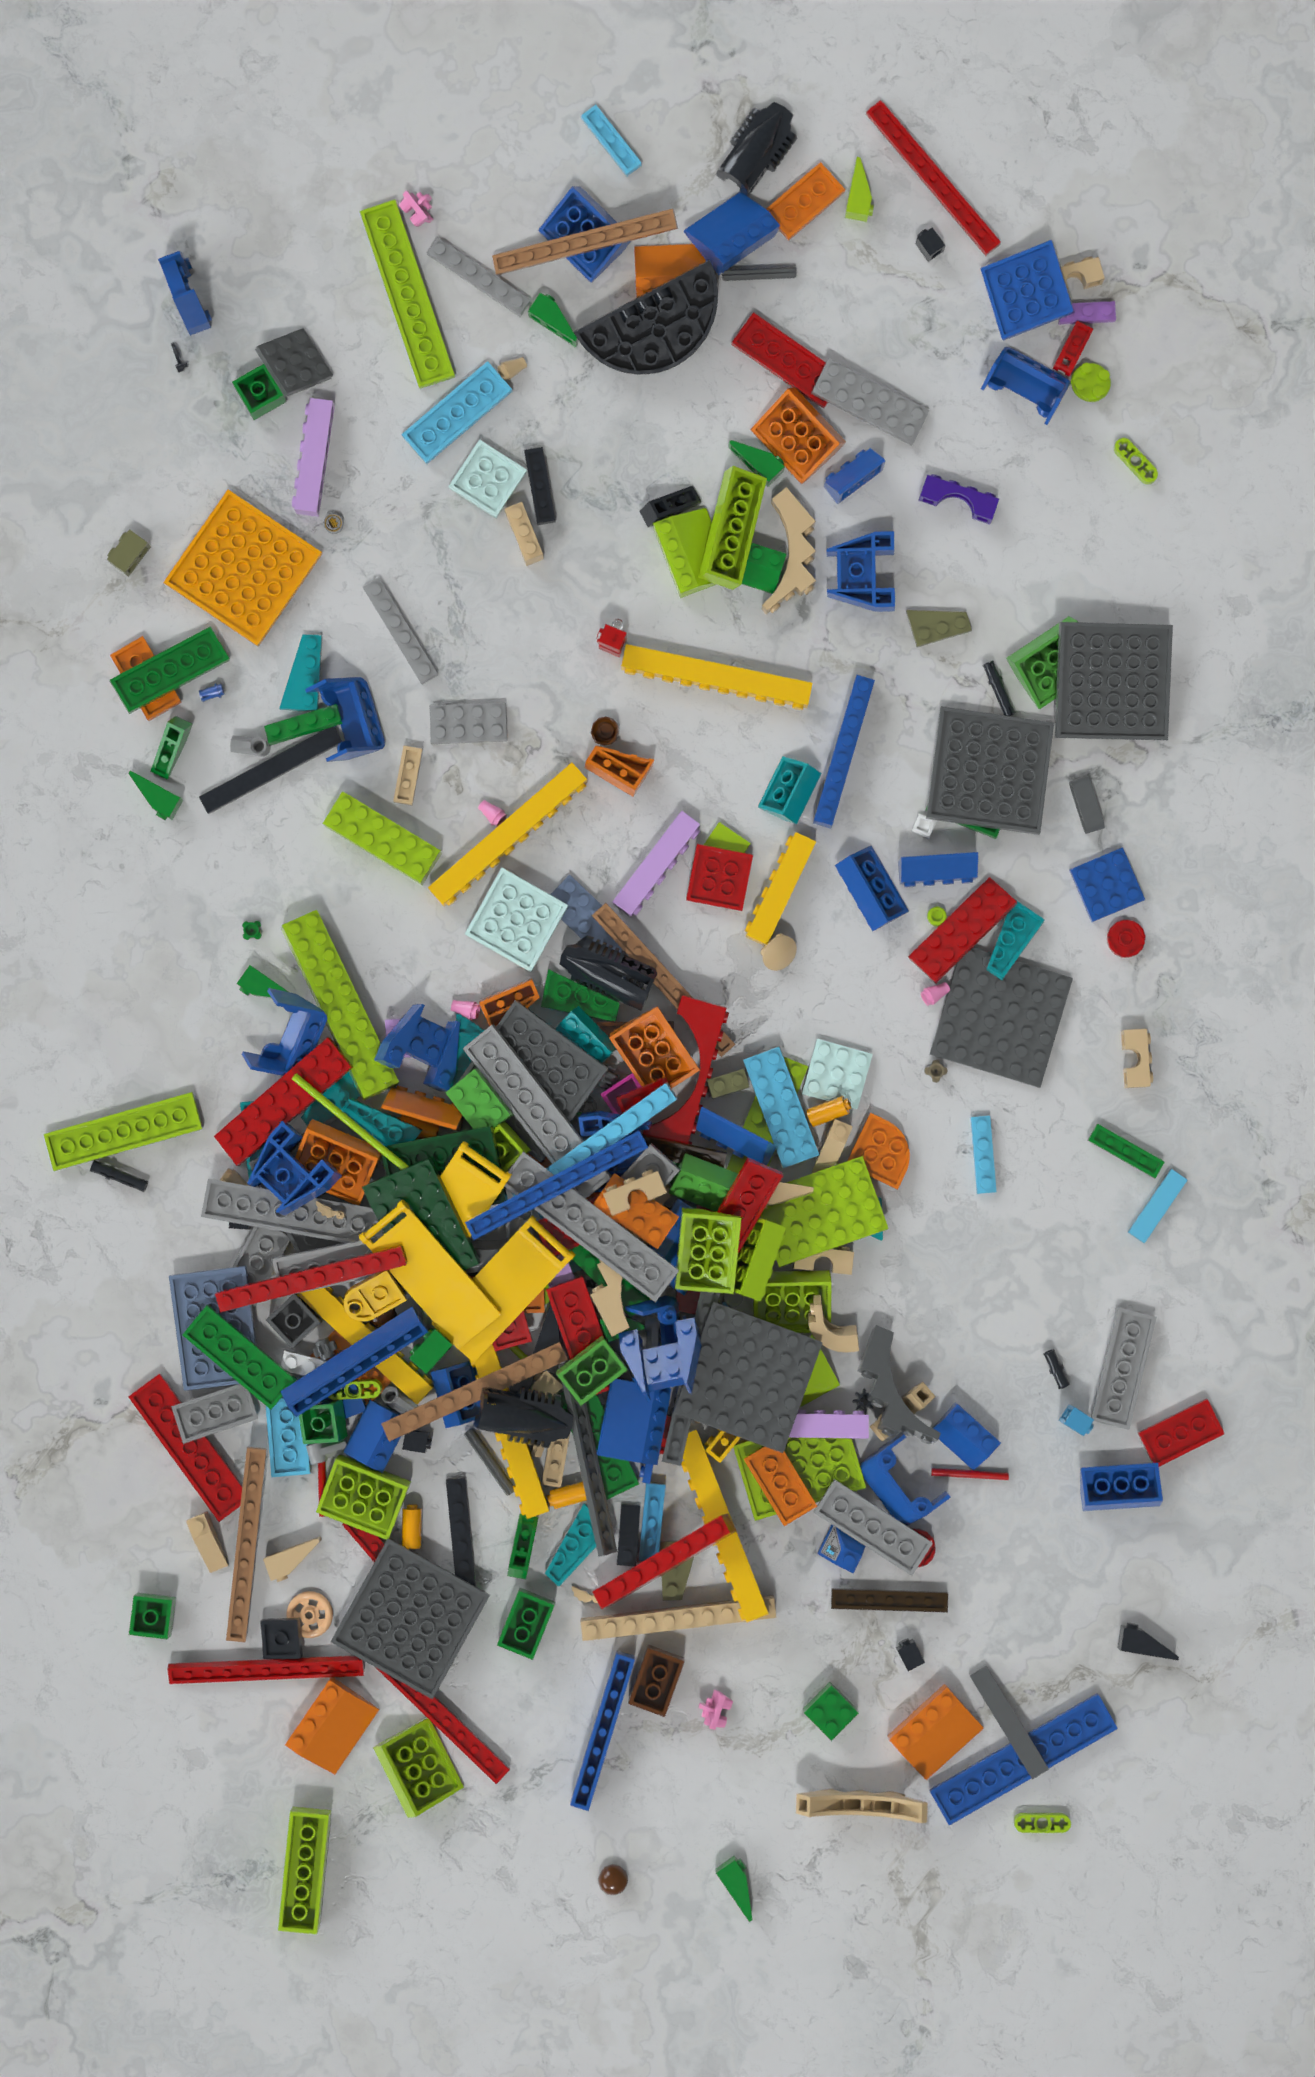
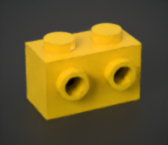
[705,1429,740,1463]

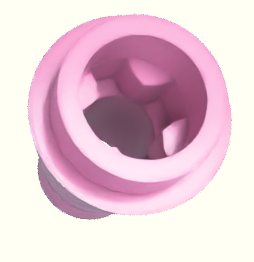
[478,800,507,827]
[920,982,950,1006]
[451,1000,481,1020]

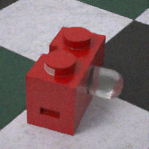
[596,619,627,658]

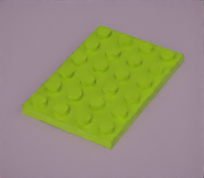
[761,1156,889,1267]
[733,1437,866,1521]

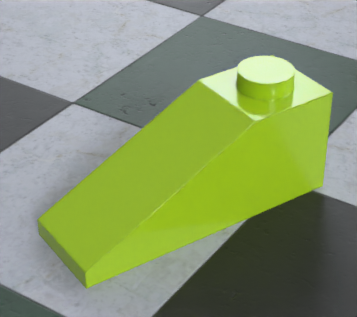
[845,157,874,222]

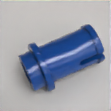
[199,683,225,702]

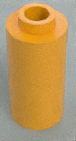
[807,1096,852,1127]
[398,1115,440,1139]
[547,1481,587,1509]
[402,1504,422,1549]

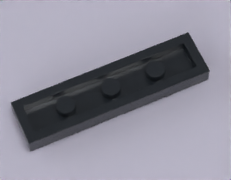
[524,447,556,525]

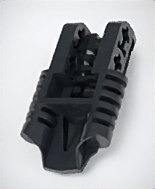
[716,102,797,196]
[559,935,657,1011]
[473,1387,573,1448]

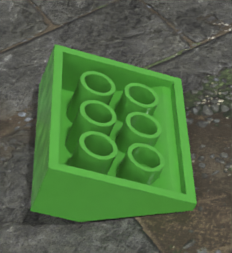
[1006,616,1078,710]

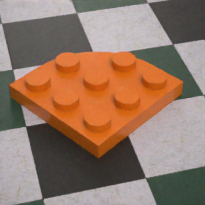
[847,1113,910,1190]

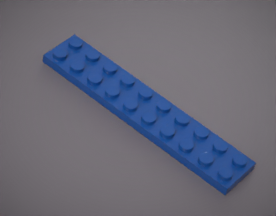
[929,1693,1118,1826]

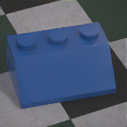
[824,448,885,505]
[431,1361,481,1428]
[343,1400,401,1473]
[933,1403,1001,1470]

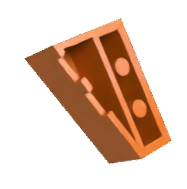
[585,746,655,797]
[479,978,540,1027]

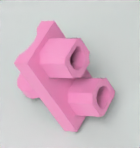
[399,190,433,227]
[699,1690,733,1730]

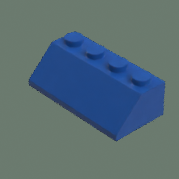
[835,846,909,931]
[898,852,978,887]
[696,1107,777,1165]
[1080,1463,1163,1511]

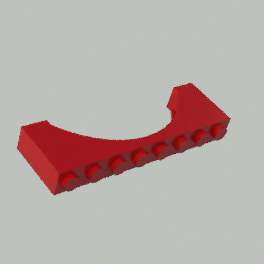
[643,995,729,1145]

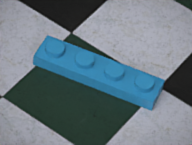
[639,1483,666,1561]

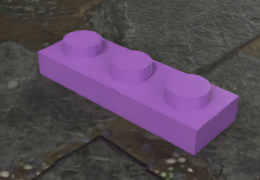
[1058,301,1116,325]

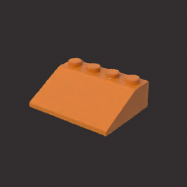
[634,244,707,298]
[750,387,846,484]
[609,1006,700,1090]
[381,1085,464,1131]
[295,1119,381,1206]
[285,1677,380,1775]
[887,1684,984,1780]

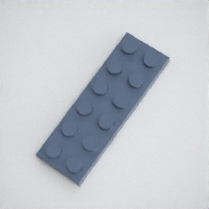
[550,874,628,980]

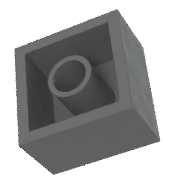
[266,1294,323,1349]

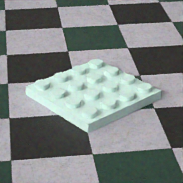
[465,867,569,972]

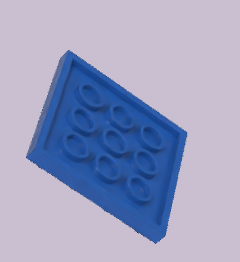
[980,240,1075,341]

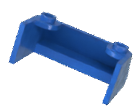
[981,347,1071,425]
[305,677,385,762]
[242,988,327,1076]
[625,1295,680,1383]
[860,1432,951,1525]

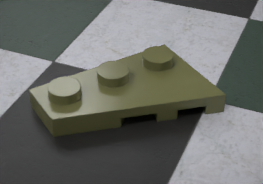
[906,610,972,647]
[660,1541,694,1601]

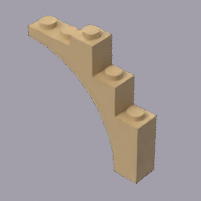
[762,487,816,615]
[590,1226,641,1336]
[796,1789,928,1823]

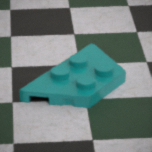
[450,1014,485,1088]

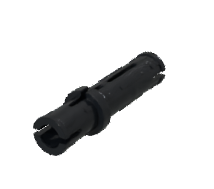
[982,660,1016,716]
[90,1160,149,1192]

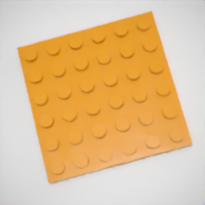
[163,490,323,647]

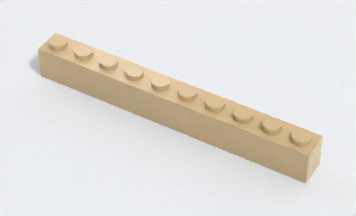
[580,1595,776,1641]

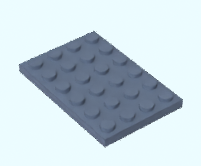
[169,1266,257,1391]

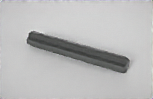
[722,267,797,281]
[464,1428,514,1496]

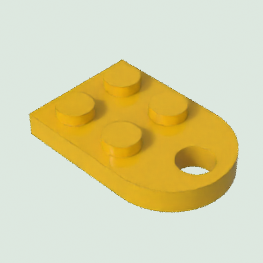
[344,1270,407,1321]

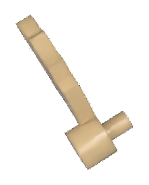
[316,1201,346,1219]
[571,1586,598,1603]

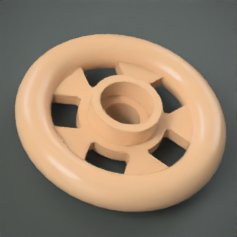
[286,1591,333,1638]

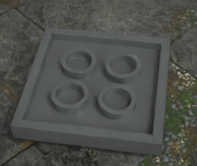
[255,328,333,397]

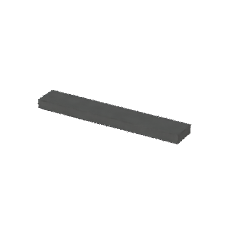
[970,1666,1049,1780]

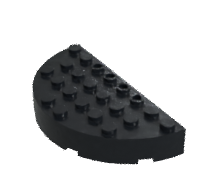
[574,259,718,375]

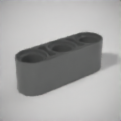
[1069,776,1105,834]

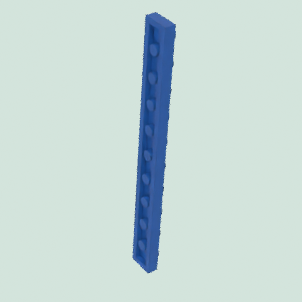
[465,1131,648,1240]

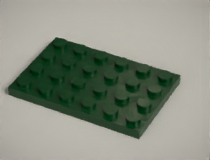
[382,1125,508,1205]
[362,1157,481,1270]

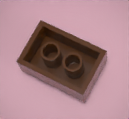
[628,1645,685,1717]

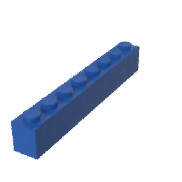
[813,675,875,829]
[281,1307,428,1417]
[570,1650,635,1811]

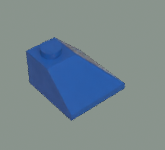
[817,1524,866,1574]

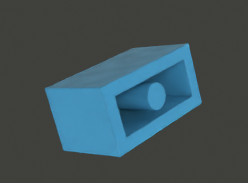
[1058,1405,1094,1436]

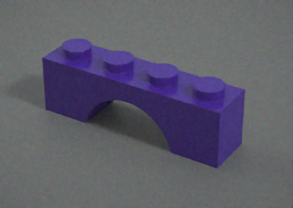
[918,474,999,524]

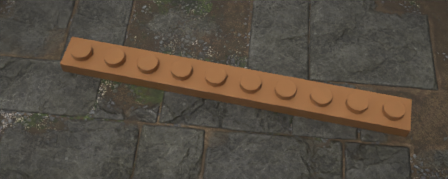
[492,208,678,275]
[592,903,736,1057]
[381,1342,568,1441]
[226,1447,267,1642]

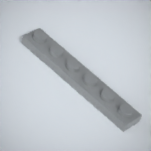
[427,237,531,317]
[363,578,438,685]

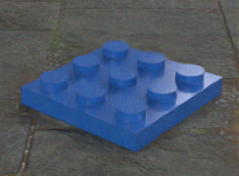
[1069,847,1145,923]

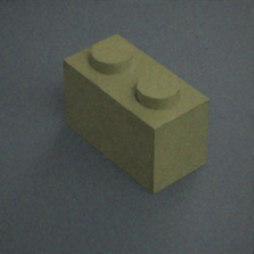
[107,529,151,577]
[707,1069,749,1099]

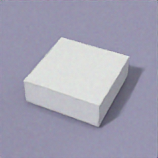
[911,813,937,839]

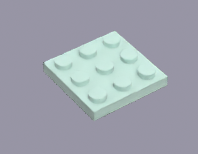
[448,439,527,519]
[802,1039,873,1110]

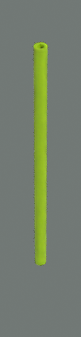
[292,1073,409,1169]

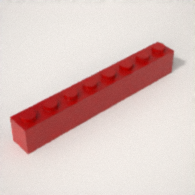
[592,1514,737,1609]

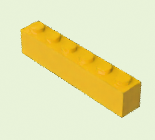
[744,832,816,946]

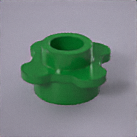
[242,921,262,940]

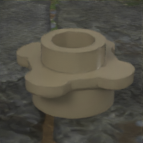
[924,1060,948,1083]

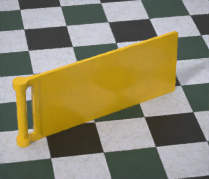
[440,1141,512,1238]
[359,1200,501,1349]
[432,1215,576,1362]

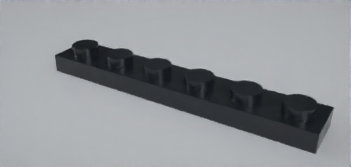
[446,1477,476,1586]

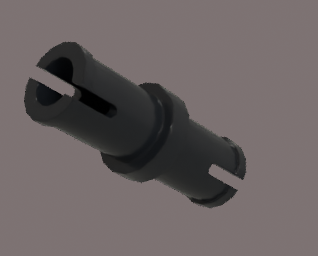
[1043,1349,1070,1389]

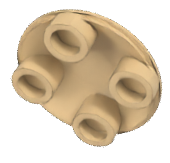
[761,933,797,971]

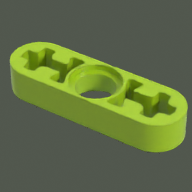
[1114,438,1158,485]
[328,1379,382,1400]
[1013,1813,1071,1833]

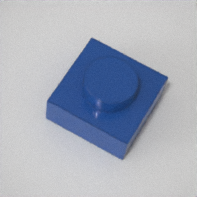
[639,1464,653,1484]

